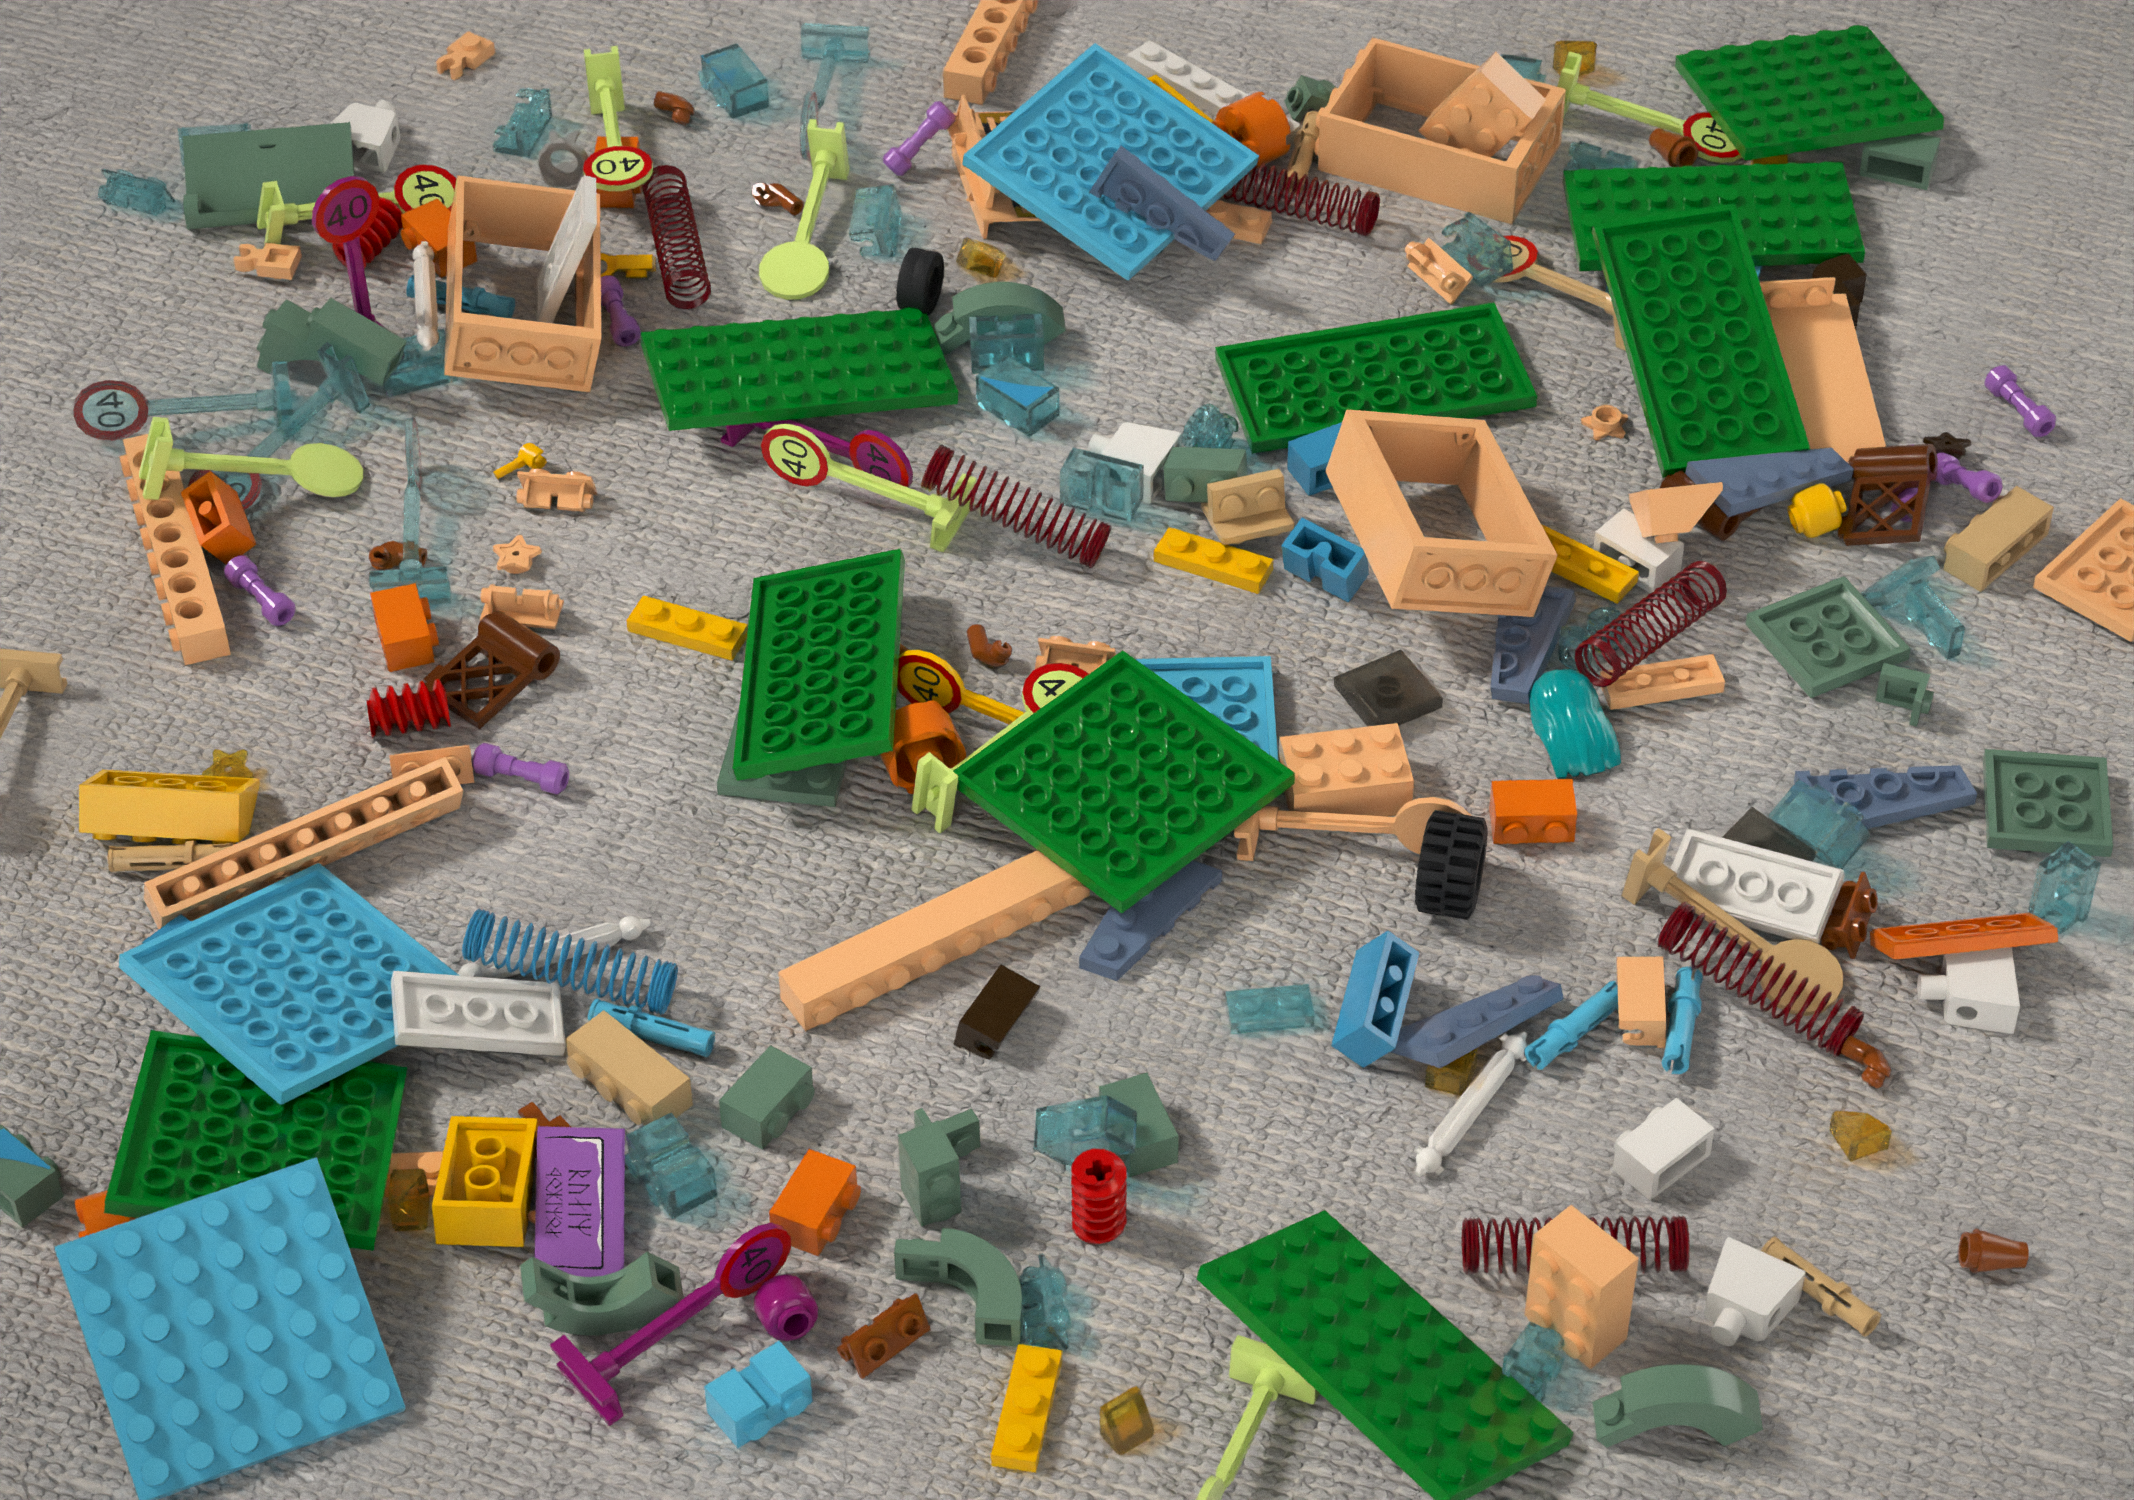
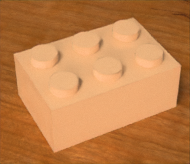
[1419,52,1546,157]
[1279,723,1414,817]
[1524,1205,1639,1369]

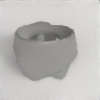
[538,130,589,190]

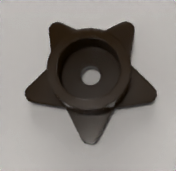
[1922,432,1971,460]

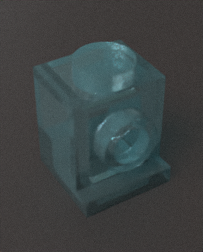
[1502,1321,1565,1403]

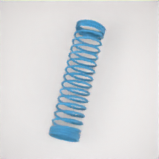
[462,908,678,1015]

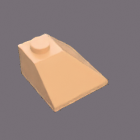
[1629,482,1723,544]

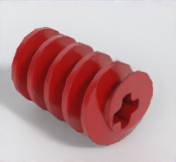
[332,197,403,269]
[367,679,451,738]
[1071,1148,1127,1244]

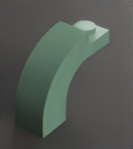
[934,282,1066,355]
[894,1228,1023,1347]
[520,1251,684,1335]
[1592,1364,1763,1448]

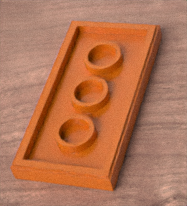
[1870,912,2058,960]

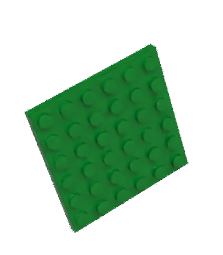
[1675,25,1944,161]
[953,650,1295,913]
[104,1030,408,1251]

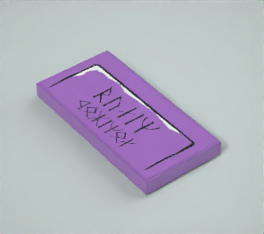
[534,1126,625,1277]

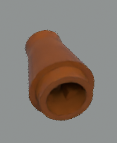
[1649,128,1698,167]
[1958,1229,2029,1273]

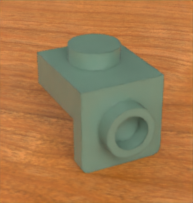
[1285,75,1336,122]
[1875,663,1934,727]
[911,1108,980,1157]

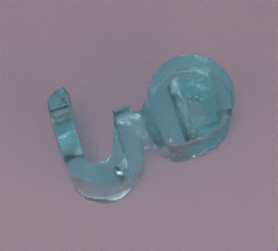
[1557,607,1625,673]

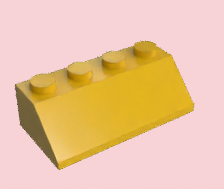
[79,769,260,845]

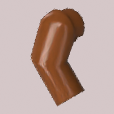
[654,91,695,125]
[752,182,804,215]
[369,541,428,570]
[966,624,1012,667]
[1841,1035,1891,1089]

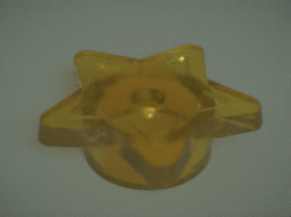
[202,749,254,778]

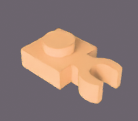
[436,31,495,80]
[233,243,302,280]

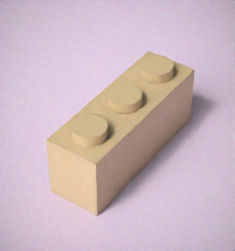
[1943,486,2054,592]
[566,1010,693,1134]

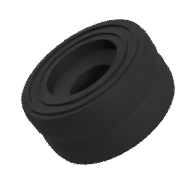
[896,248,944,315]

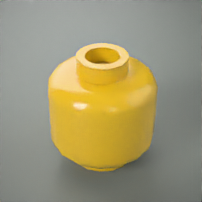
[1787,483,1847,539]

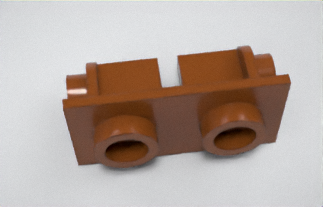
[1820,872,1878,959]
[837,1293,931,1379]

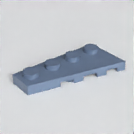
[1089,146,1235,261]
[1685,448,1854,517]
[1490,586,1576,704]
[1079,861,1222,981]
[1390,975,1564,1068]

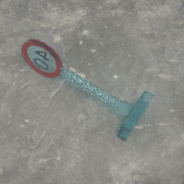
[800,23,870,160]
[188,342,370,510]
[73,361,294,441]
[369,417,451,604]

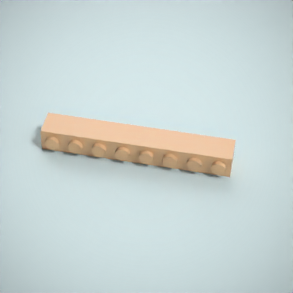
[778,850,1090,1032]

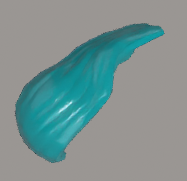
[1530,669,1621,779]

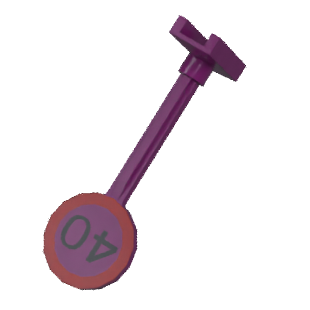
[312,176,383,327]
[720,420,913,488]
[550,1223,791,1426]

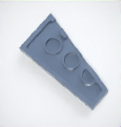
[1794,765,1977,839]

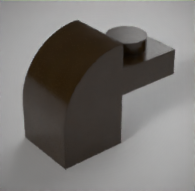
[1812,253,1867,331]

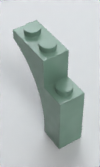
[257,297,407,386]

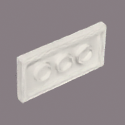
[536,175,597,323]
[1659,828,1845,944]
[391,971,566,1056]

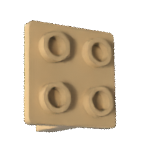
[1201,469,1294,545]

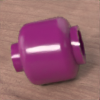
[754,1274,818,1342]

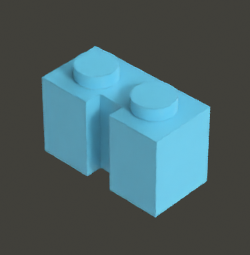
[704,1341,813,1448]

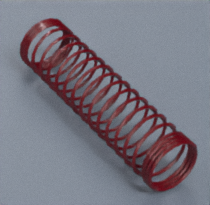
[1223,163,1380,237]
[642,165,711,310]
[921,444,1112,569]
[1574,561,1727,687]
[1657,902,1864,1057]
[1462,1215,1690,1275]

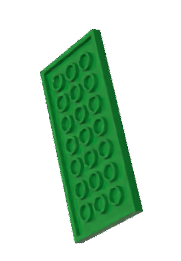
[1562,161,1865,271]
[1592,203,1810,478]
[1215,302,1537,454]
[641,307,959,431]
[732,549,905,781]
[1196,1210,1574,1500]

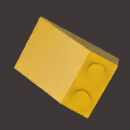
[432,1116,538,1247]

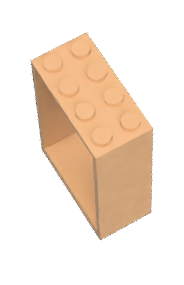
[1314,37,1566,224]
[444,175,601,392]
[1325,410,1558,617]

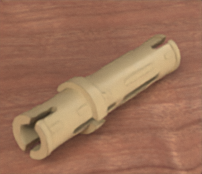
[1282,111,1319,194]
[107,841,233,872]
[1761,1237,1881,1337]

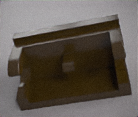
[953,964,1041,1060]

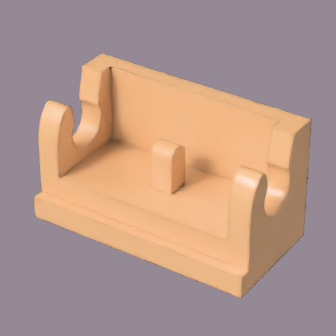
[1617,956,1666,1048]

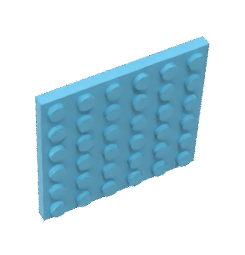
[962,43,1259,281]
[119,863,459,1105]
[54,1157,406,1500]

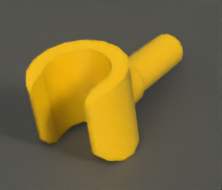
[493,443,547,480]

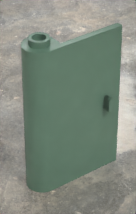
[183,122,355,230]

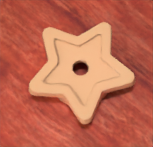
[1581,405,1628,440]
[493,535,542,574]

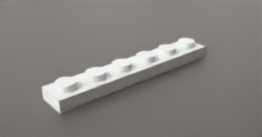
[1127,40,1301,145]

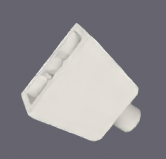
[330,100,400,173]
[1087,422,1181,504]
[1917,947,2020,1034]
[1704,1237,1806,1346]

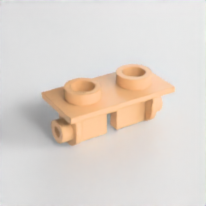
[1405,237,1474,305]
[516,469,597,512]
[480,584,564,629]
[1035,636,1116,674]
[389,745,475,784]

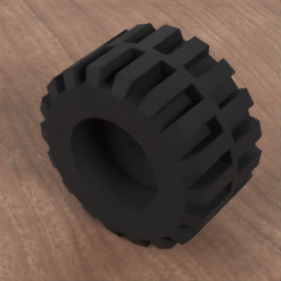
[1415,810,1488,920]

